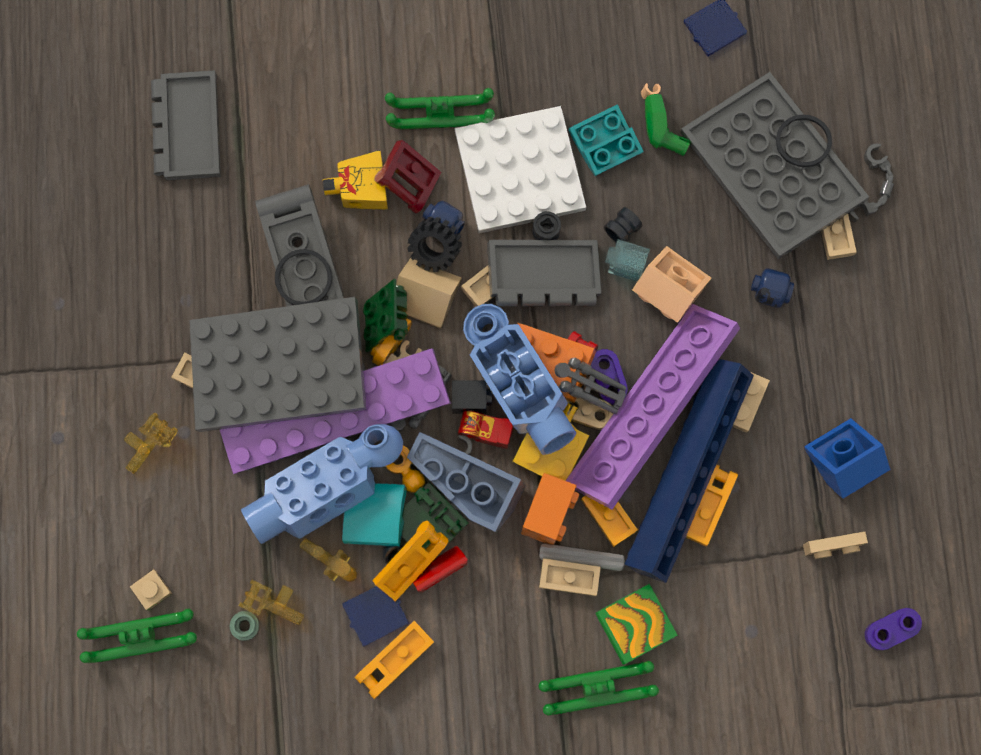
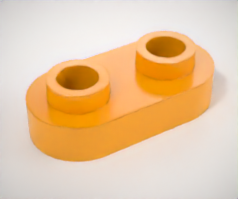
[371,318,412,366]

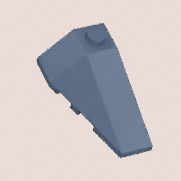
[407,432,526,532]

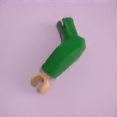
[641,83,690,156]

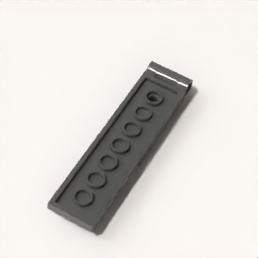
[255,184,366,371]

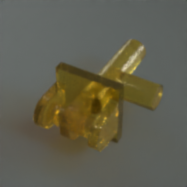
[124,413,178,474]
[300,538,357,582]
[239,580,304,625]

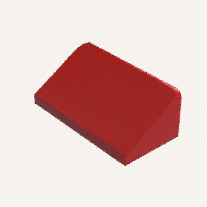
[413,546,468,593]

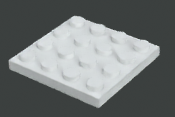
[455,106,586,233]

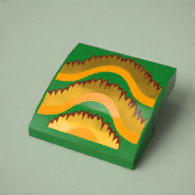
[595,584,678,665]

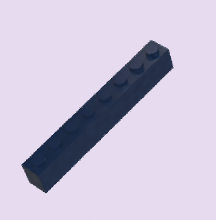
[625,359,754,583]

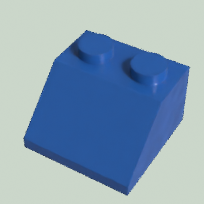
[804,418,890,499]

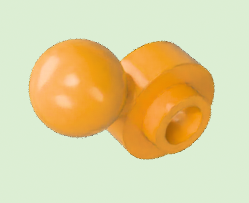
[385,445,425,493]

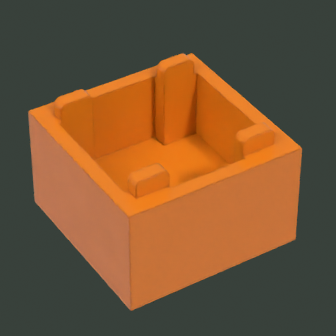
[521,473,579,545]

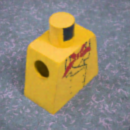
[323,151,388,210]

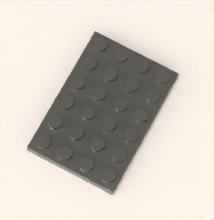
[681,72,869,259]
[190,297,367,432]

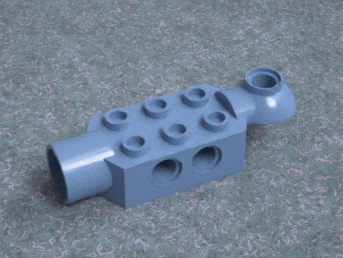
[463,304,576,455]
[241,424,403,544]

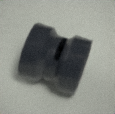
[604,207,643,246]
[532,211,561,240]

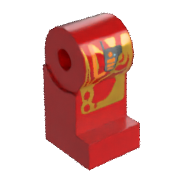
[457,411,513,449]

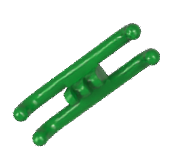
[385,88,495,129]
[77,609,197,663]
[538,661,659,716]

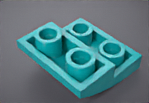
[568,104,644,176]
[342,483,407,546]

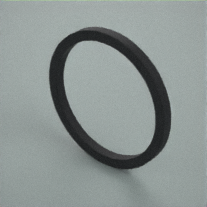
[776,115,832,167]
[275,249,332,305]

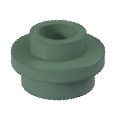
[230,611,259,641]

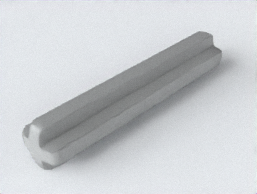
[539,544,625,571]

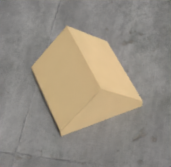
[396,258,462,329]

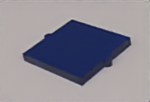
[683,0,747,57]
[342,586,409,647]

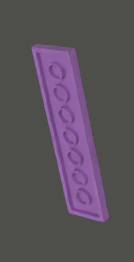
[566,304,740,510]
[220,348,451,474]

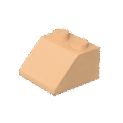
[632,246,711,323]

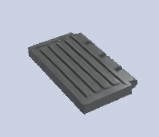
[151,70,221,180]
[487,240,601,306]

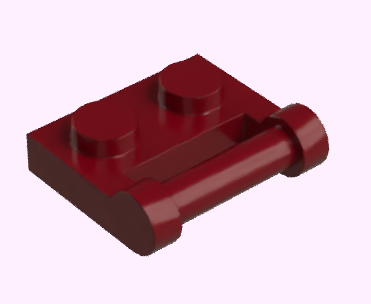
[374,140,442,214]

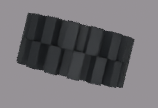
[407,217,462,272]

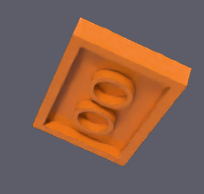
[517,323,596,403]

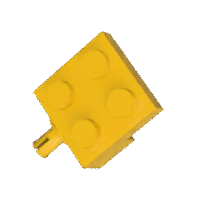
[513,403,589,481]

